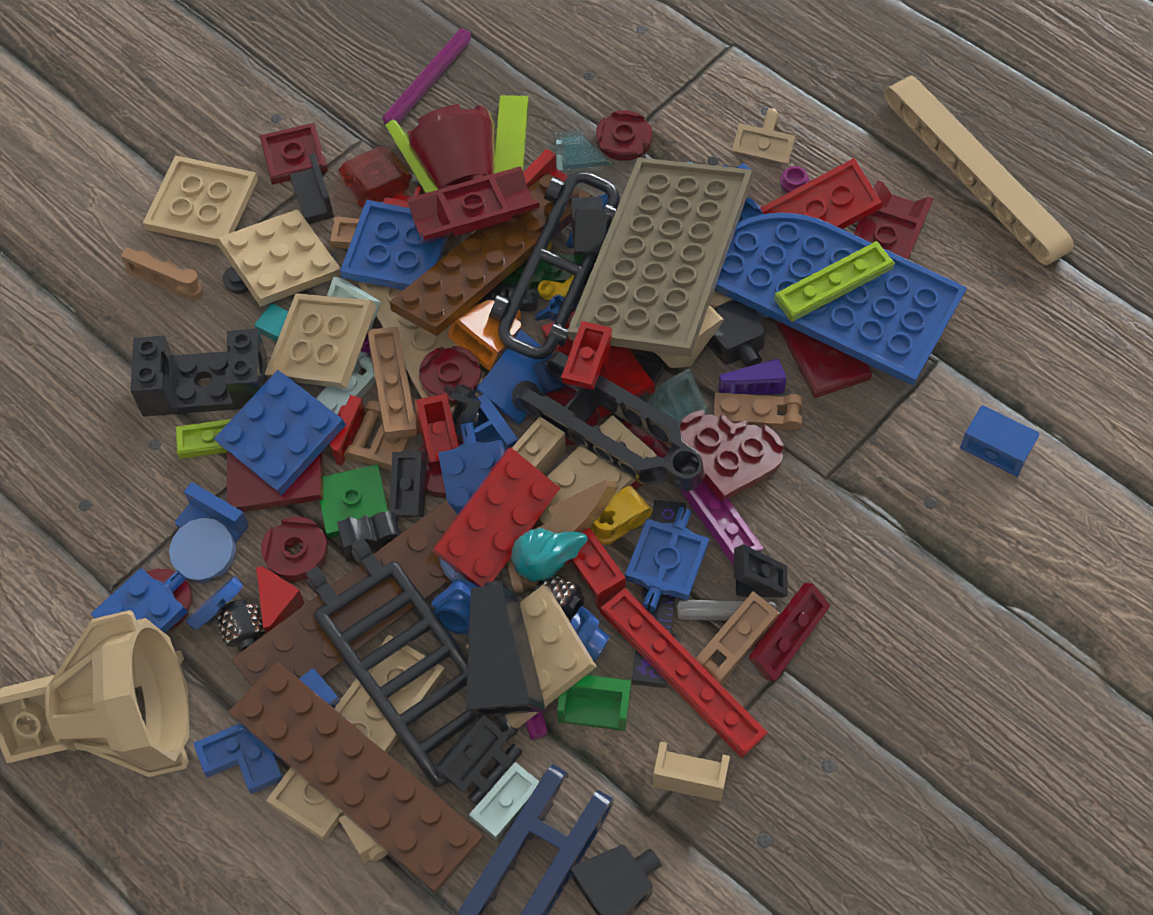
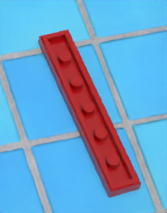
[599,588,768,758]

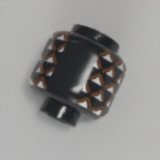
[533,574,585,620]
[216,599,265,652]

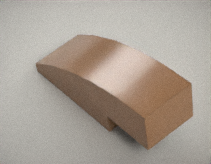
[534,480,619,533]

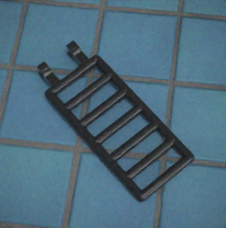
[306,537,518,788]

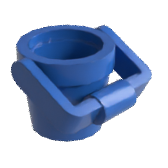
[431,579,478,637]
[570,606,610,663]

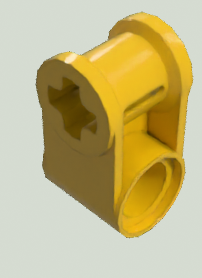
[591,486,653,545]

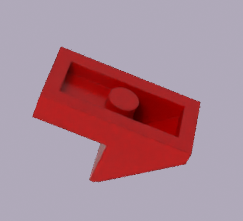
[561,321,613,390]
[415,393,459,463]
[327,395,366,466]

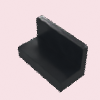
[290,153,334,224]

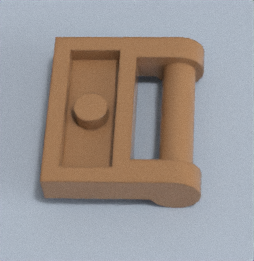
[344,401,416,471]

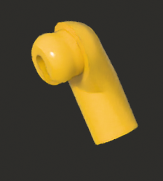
[538,275,574,300]

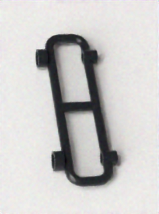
[488,171,620,360]

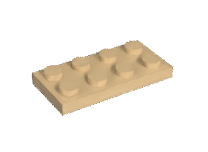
[538,415,657,525]

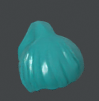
[511,528,588,582]

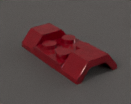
[407,166,540,244]
[853,180,934,260]

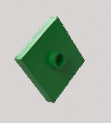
[320,464,388,538]

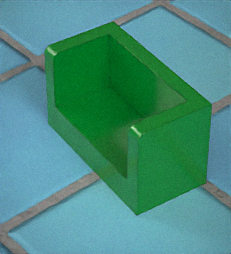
[557,675,631,731]

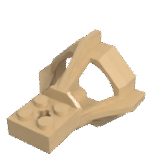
[0,610,190,777]

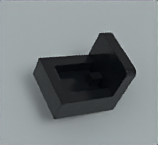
[444,383,481,435]

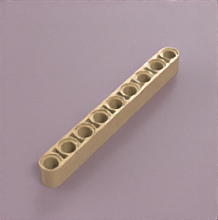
[884,75,1074,266]

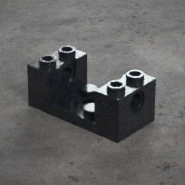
[130,329,267,417]

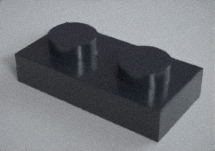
[389,451,427,517]

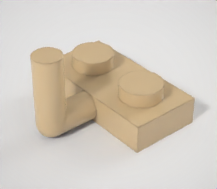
[732,108,796,166]

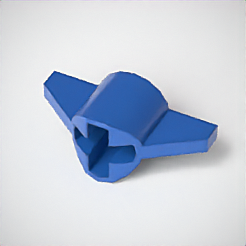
[535,295,578,322]

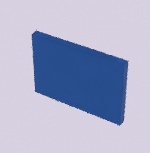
[476,330,552,425]

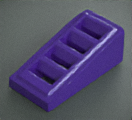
[718,359,787,395]

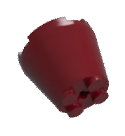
[407,104,495,190]

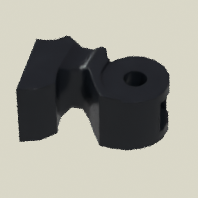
[337,511,402,562]

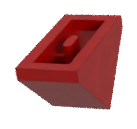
[256,566,305,633]

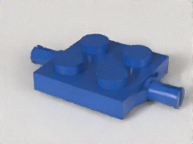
[438,423,505,515]
[625,507,709,611]
[91,568,187,633]

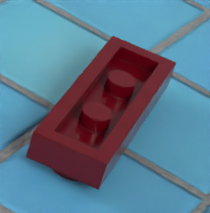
[748,582,830,681]

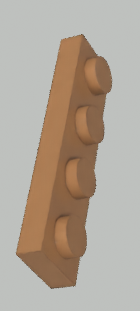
[367,327,417,439]

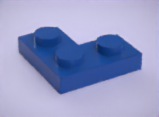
[193,724,283,794]

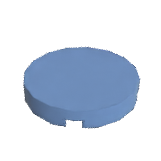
[169,518,236,583]

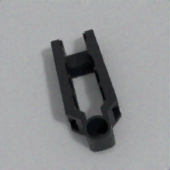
[516,351,705,491]

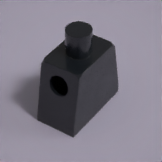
[706,300,765,367]
[570,845,662,915]

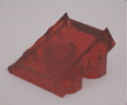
[338,146,412,207]

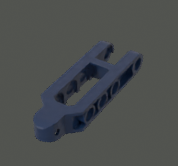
[458,764,614,915]

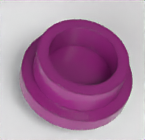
[780,166,809,193]

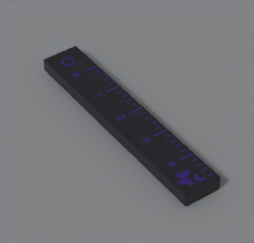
[632,499,686,688]

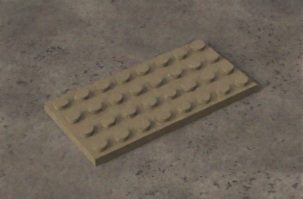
[567,157,753,357]

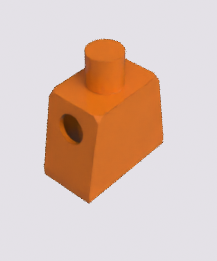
[447,300,522,371]

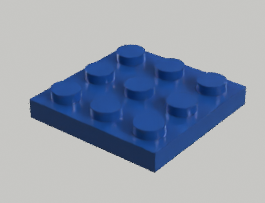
[340,200,448,290]
[214,370,346,495]

